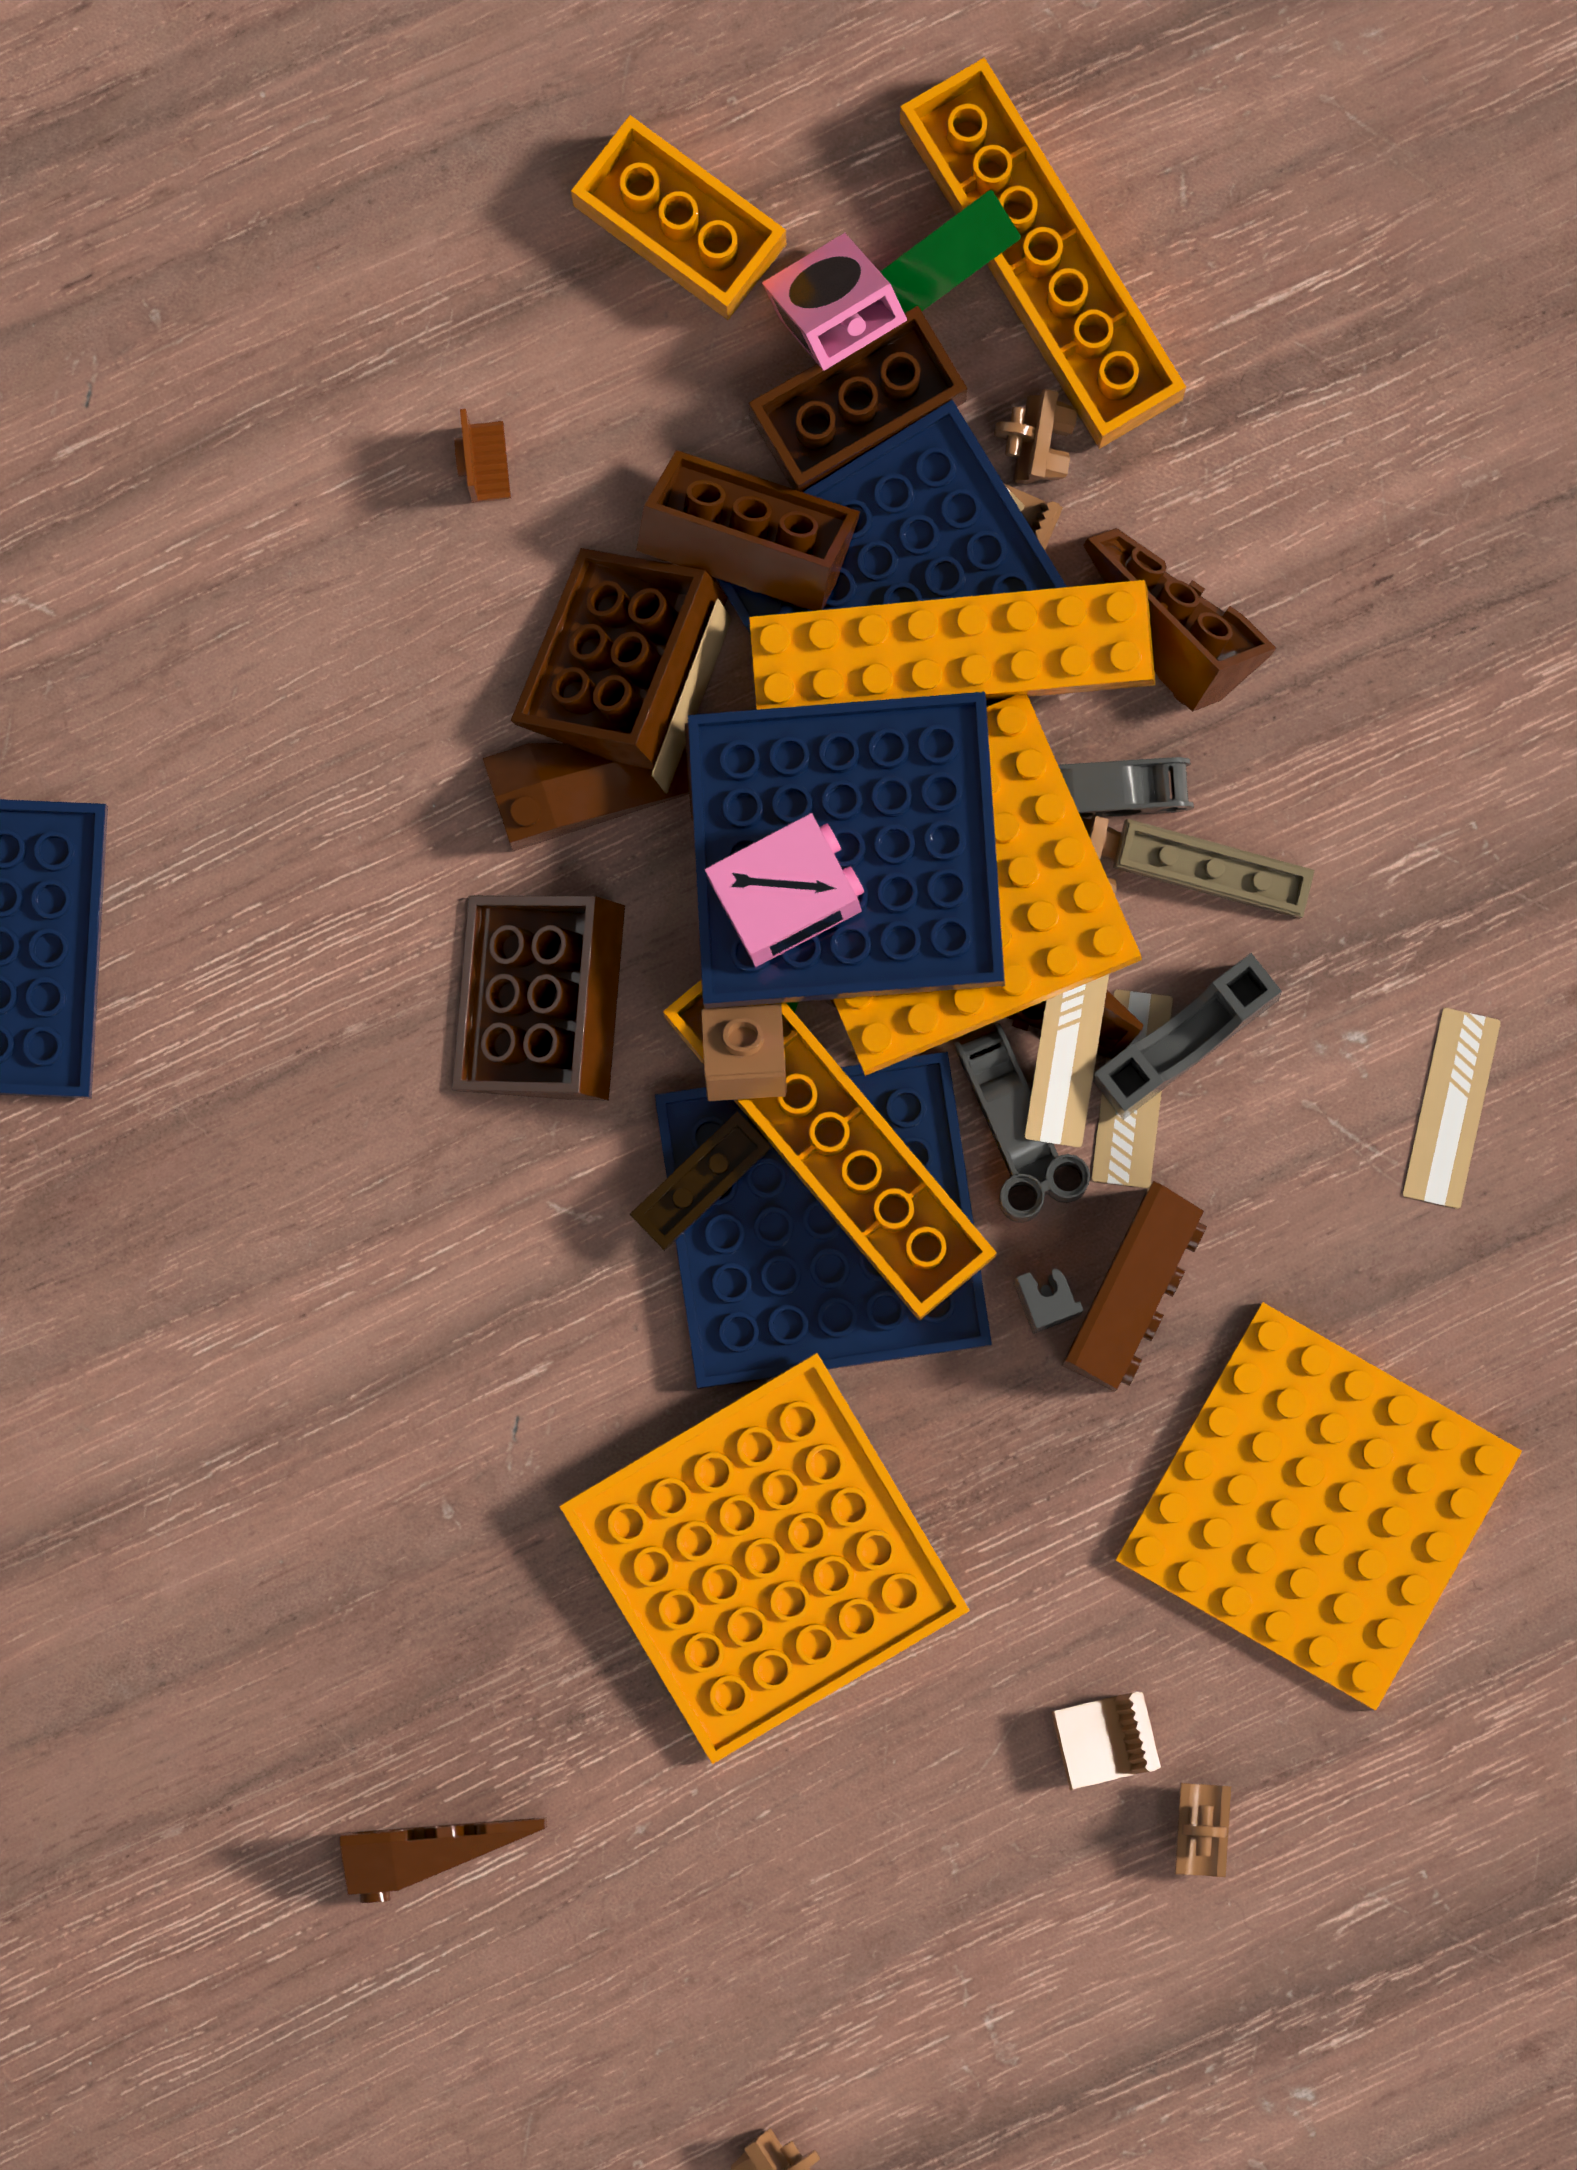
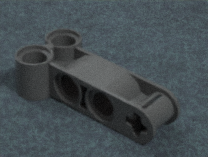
[1058,757,1194,818]
[954,1023,1090,1223]

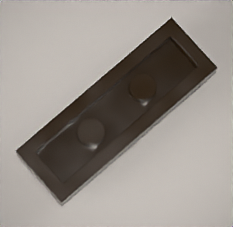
[630,1111,772,1251]

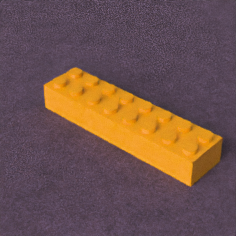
[900,57,1186,449]
[749,580,1155,710]
[663,979,997,1321]

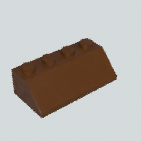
[636,450,860,611]
[1061,1181,1207,1392]

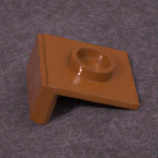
[454,409,511,503]

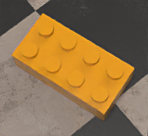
[571,115,786,320]

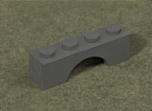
[1093,953,1282,1120]

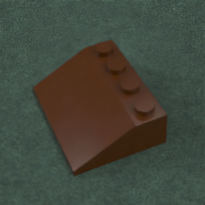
[511,548,728,770]
[452,896,625,1101]

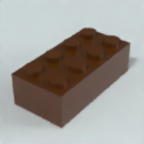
[748,306,968,492]

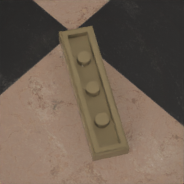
[1113,819,1315,919]

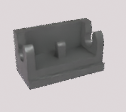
[1013,1268,1084,1334]

